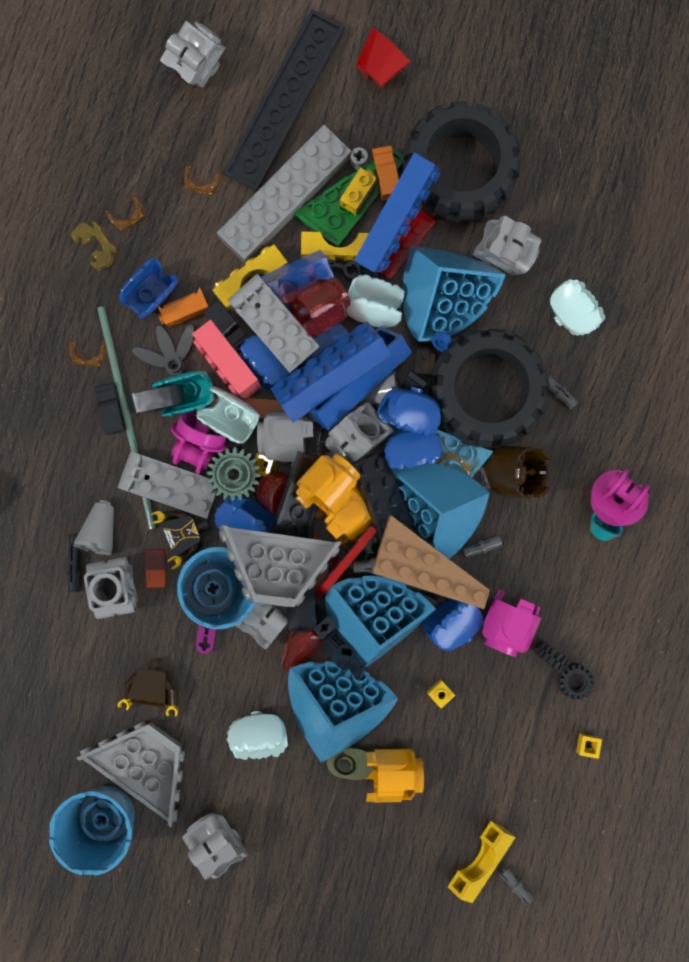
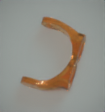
[184,165,220,195]
[105,194,144,231]
[69,341,106,366]
[437,451,473,477]

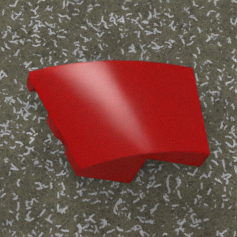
[356,28,410,88]

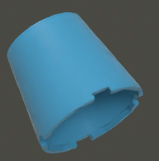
[177,547,256,629]
[49,785,135,876]

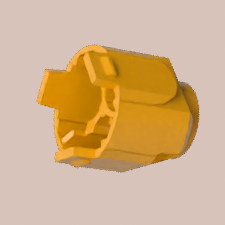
[296,454,361,525]
[315,485,373,548]
[365,749,424,803]

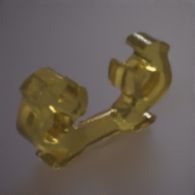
[71,221,117,271]

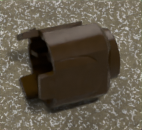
[486,446,552,499]

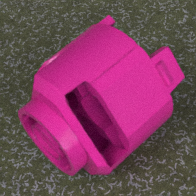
[482,589,541,657]

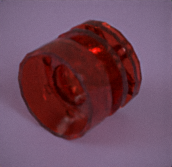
[257,471,289,516]

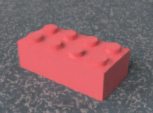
[192,320,262,402]

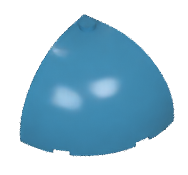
[402,246,506,341]
[391,463,489,559]
[325,576,436,667]
[288,661,398,762]

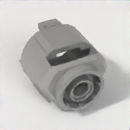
[257,412,315,462]

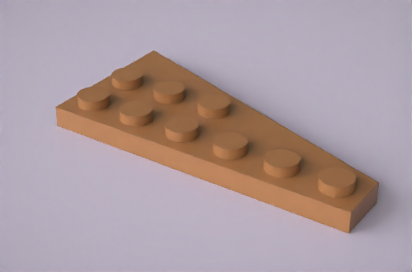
[372,515,490,609]

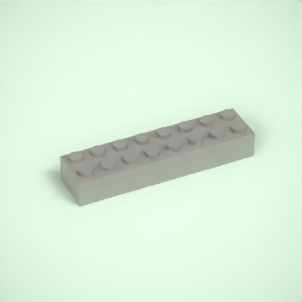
[217,125,351,263]

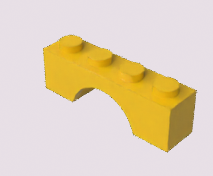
[301,232,369,263]
[213,245,288,312]
[448,821,516,903]

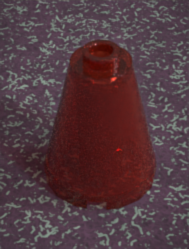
[281,629,327,673]

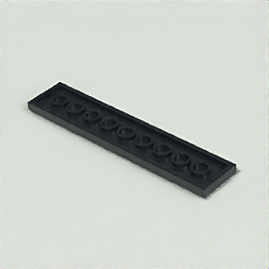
[223,9,345,192]

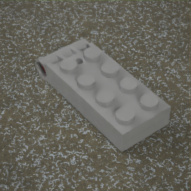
[228,274,321,373]
[117,451,218,519]

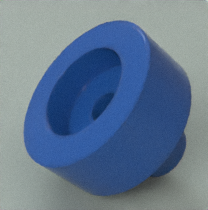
[432,332,452,352]

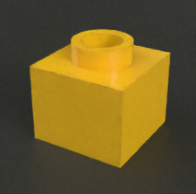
[253,453,279,477]
[427,679,455,708]
[576,733,602,759]

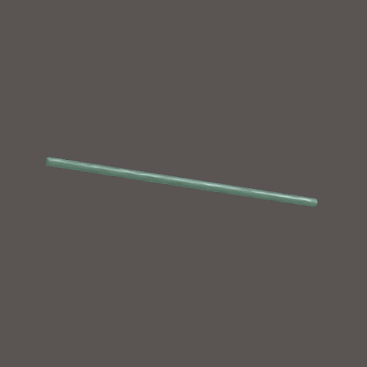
[97,307,157,529]

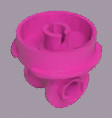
[171,412,228,475]
[591,468,650,526]

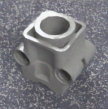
[160,20,226,87]
[473,216,541,276]
[325,402,393,465]
[84,556,138,619]
[235,603,288,650]
[182,813,248,880]

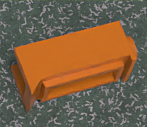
[158,287,209,328]

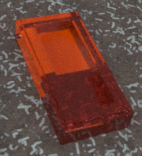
[145,549,166,589]

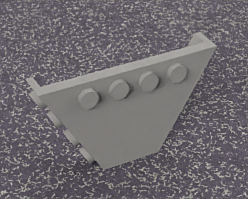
[219,525,341,607]
[76,721,185,827]

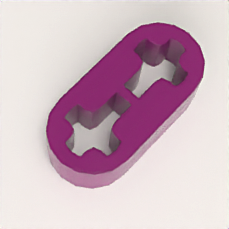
[196,625,217,654]

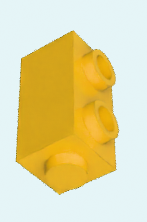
[340,168,377,215]

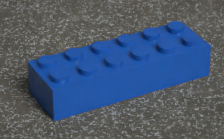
[354,152,441,273]
[270,322,392,423]
[306,326,412,431]

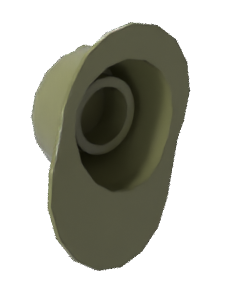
[327,748,373,780]

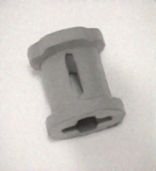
[351,147,368,170]

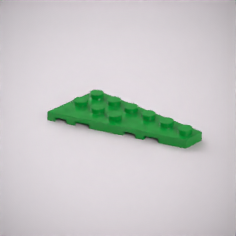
[293,148,404,248]

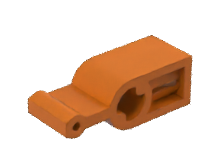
[372,145,399,200]

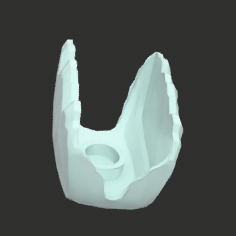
[346,274,404,328]
[550,279,605,336]
[196,387,260,443]
[227,711,288,760]

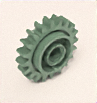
[207,447,261,501]

